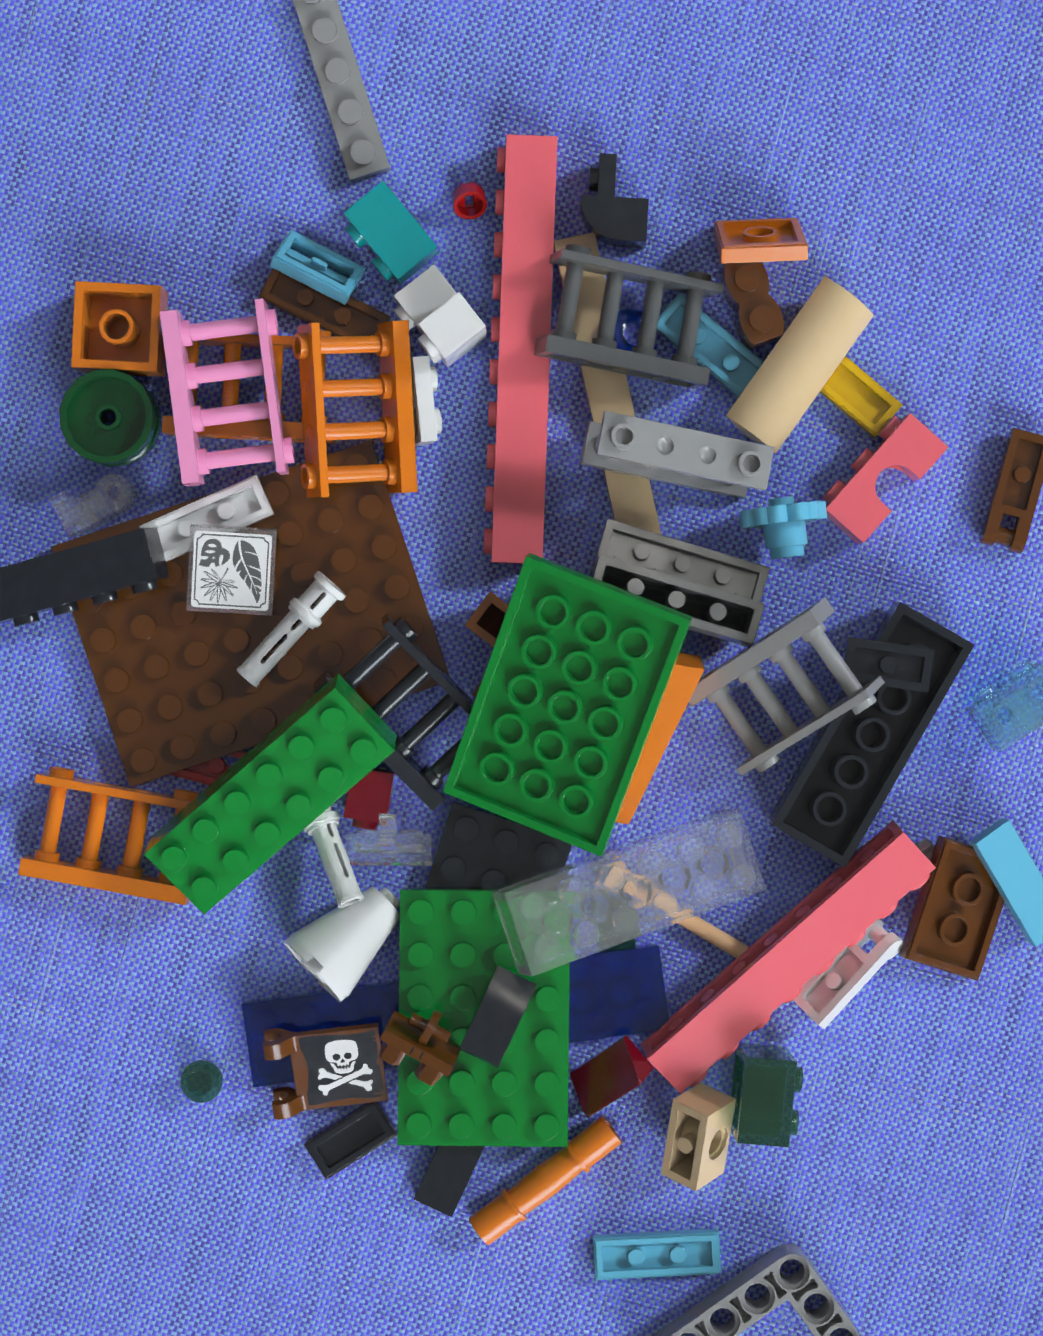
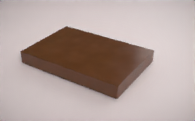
[899,835,1004,981]

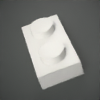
[411,356,442,446]

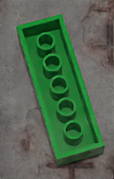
[144,674,397,914]

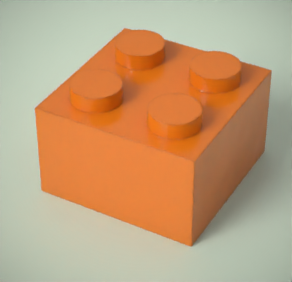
[71,281,169,377]

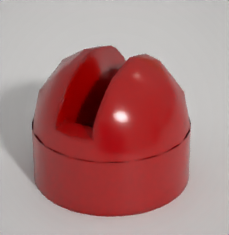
[452,182,487,220]

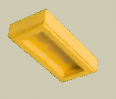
[820,356,903,438]

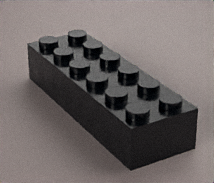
[767,602,974,868]

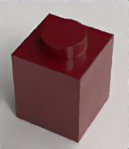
[343,768,396,830]

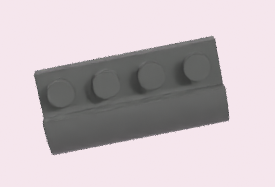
[589,519,770,647]

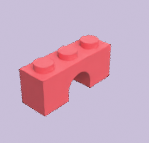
[822,413,948,544]

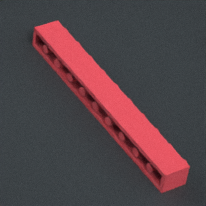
[483,134,558,564]

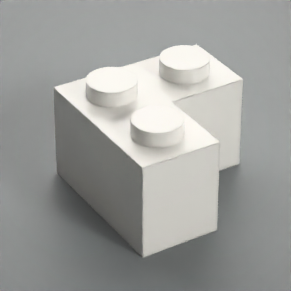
[393,265,487,368]

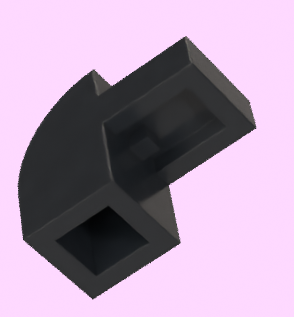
[580,153,649,248]

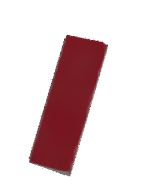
[570,1035,654,1118]

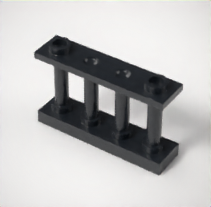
[314,613,474,811]

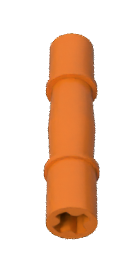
[469,1115,623,1245]

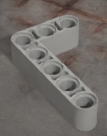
[652,1244,860,1336]

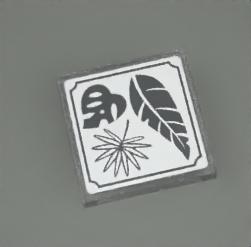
[186,524,277,616]

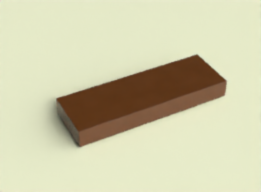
[258,268,391,355]

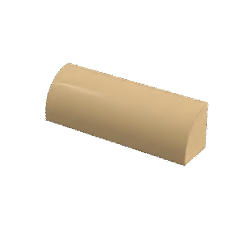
[726,276,874,454]

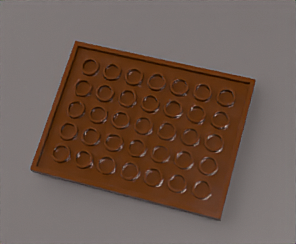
[51,441,450,787]

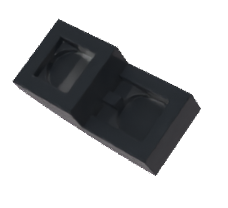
[459,966,537,1067]

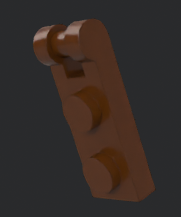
[979,428,1043,554]

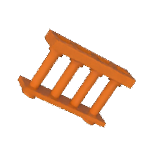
[293,320,418,498]
[162,330,336,444]
[18,766,200,905]

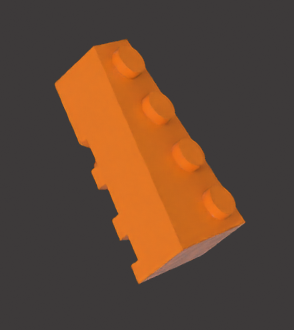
[616,652,705,825]

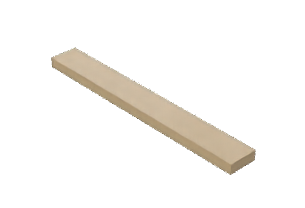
[554,232,661,534]

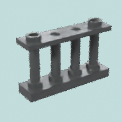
[534,244,724,389]

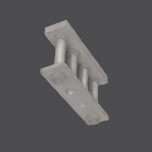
[579,411,775,499]
[689,597,885,776]

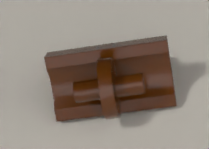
[379,1010,461,1086]

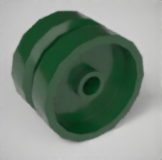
[59,369,162,467]

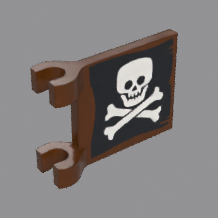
[263,1023,388,1120]

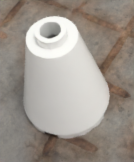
[284,887,400,1003]

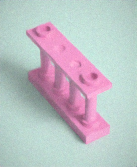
[160,298,295,487]

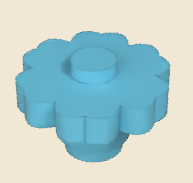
[739,496,827,559]

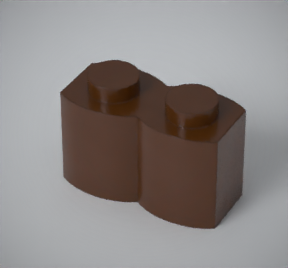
[720,262,784,351]

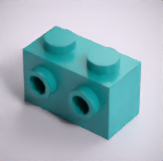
[343,180,439,285]

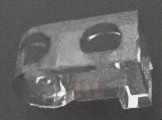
[49,474,136,538]

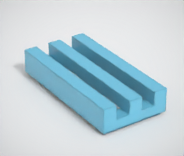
[270,230,366,305]

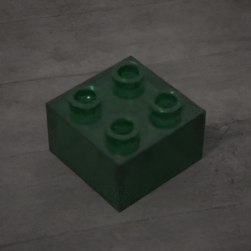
[730,1043,803,1148]

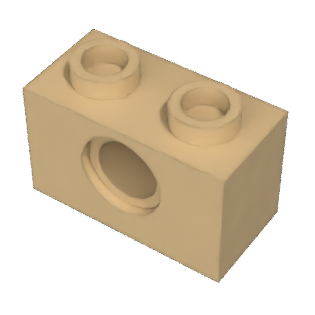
[661,1083,736,1191]

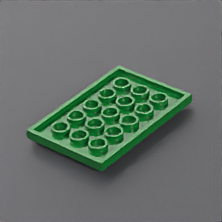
[443,553,693,857]
[397,888,570,1147]

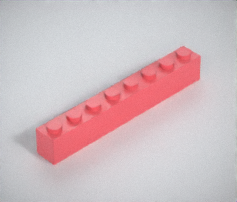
[641,820,936,1094]

